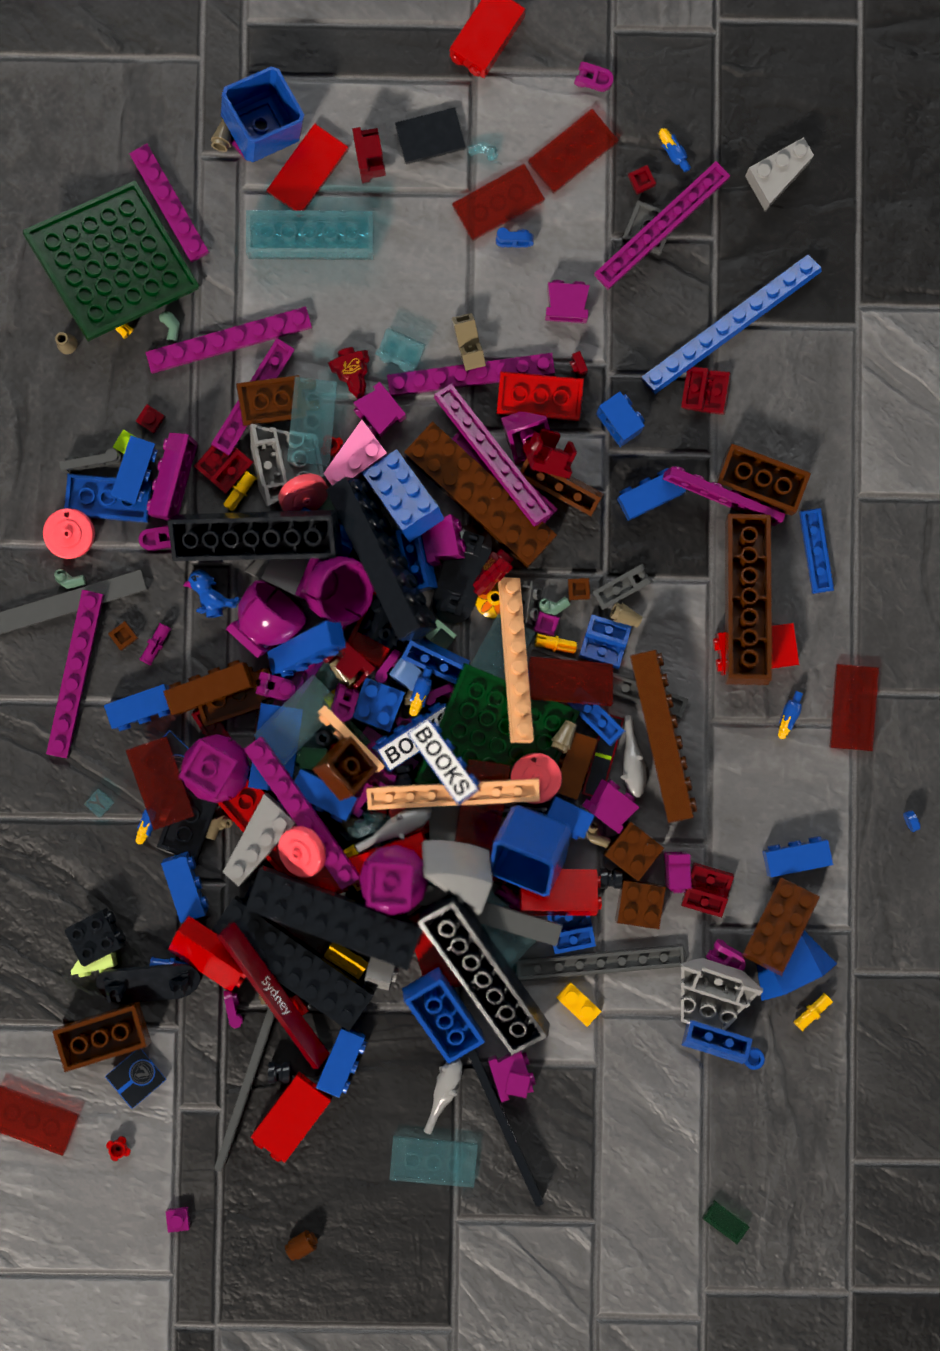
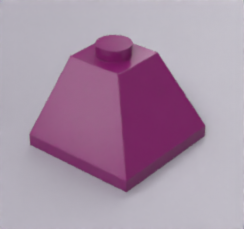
[501,412,550,465]

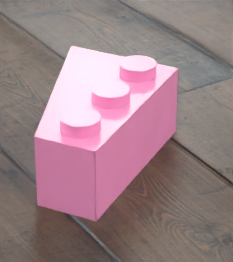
[323,420,387,486]

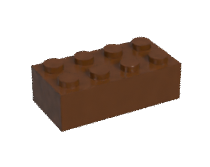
[715,444,811,516]
[743,877,820,976]
[52,1002,151,1072]

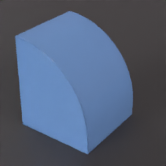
[389,657,423,692]

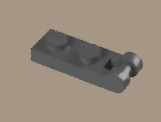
[59,448,122,473]
[592,564,653,610]

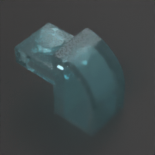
[347,811,399,846]

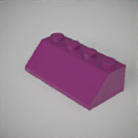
[147,433,198,521]

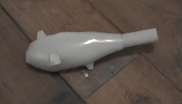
[621,715,648,798]
[355,807,433,852]
[424,1058,462,1134]

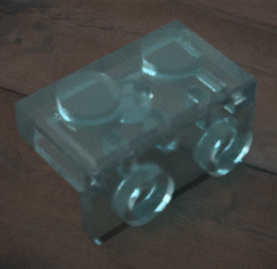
[375,328,426,372]

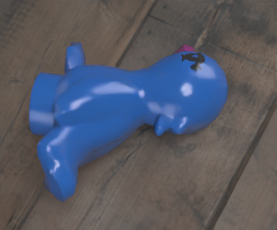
[183,569,241,618]

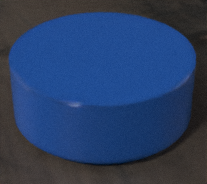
[903,810,921,832]
[744,1047,765,1070]

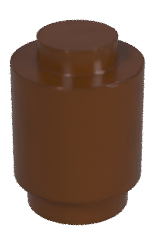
[285,1230,318,1261]

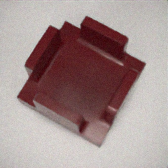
[352,127,386,183]
[522,429,577,479]
[323,642,375,688]

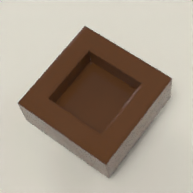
[568,578,590,601]
[108,621,139,651]

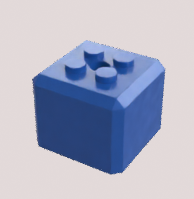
[221,66,304,162]
[490,805,572,896]

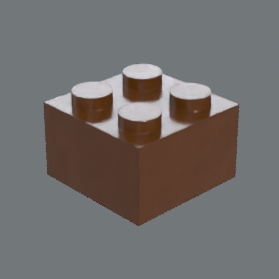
[313,736,378,801]
[603,821,664,882]
[615,879,666,929]

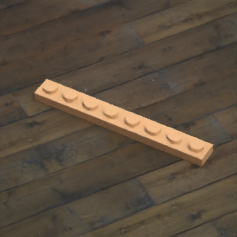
[498,577,534,743]
[367,778,540,810]

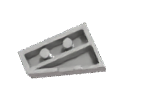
[745,137,814,211]
[364,957,398,991]

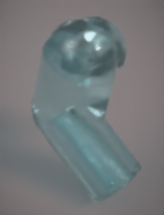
[467,142,498,161]

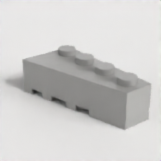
[223,793,296,886]

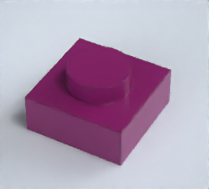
[165,1207,190,1233]

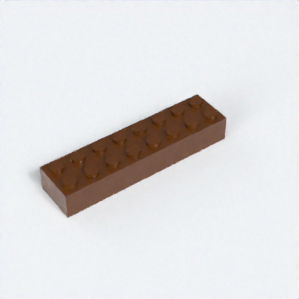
[404,421,557,568]
[725,514,772,685]
[630,649,697,823]

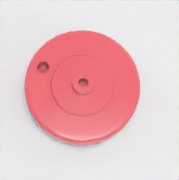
[278,474,328,511]
[43,508,95,559]
[510,752,562,804]
[278,826,326,878]

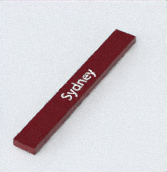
[217,922,330,1069]

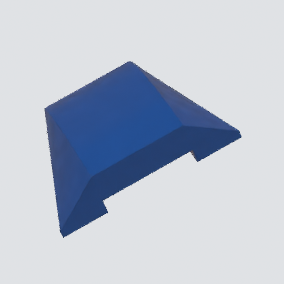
[752,930,837,1001]

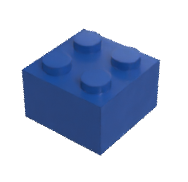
[596,392,645,447]
[352,678,406,732]
[545,796,595,840]

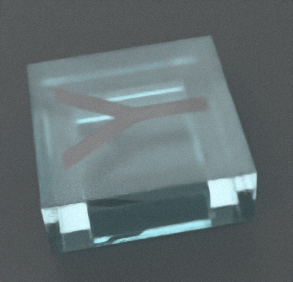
[84,788,115,818]

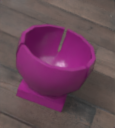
[295,557,374,625]
[226,581,306,658]
[179,734,250,803]
[359,845,429,915]

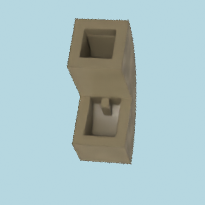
[452,313,486,371]

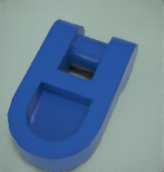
[496,228,534,248]

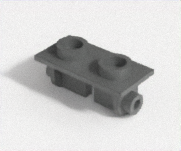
[521,581,541,626]

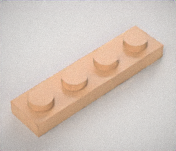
[317,705,385,772]

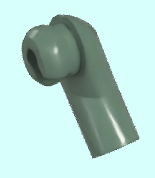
[159,311,180,342]
[54,569,86,589]
[539,597,571,615]

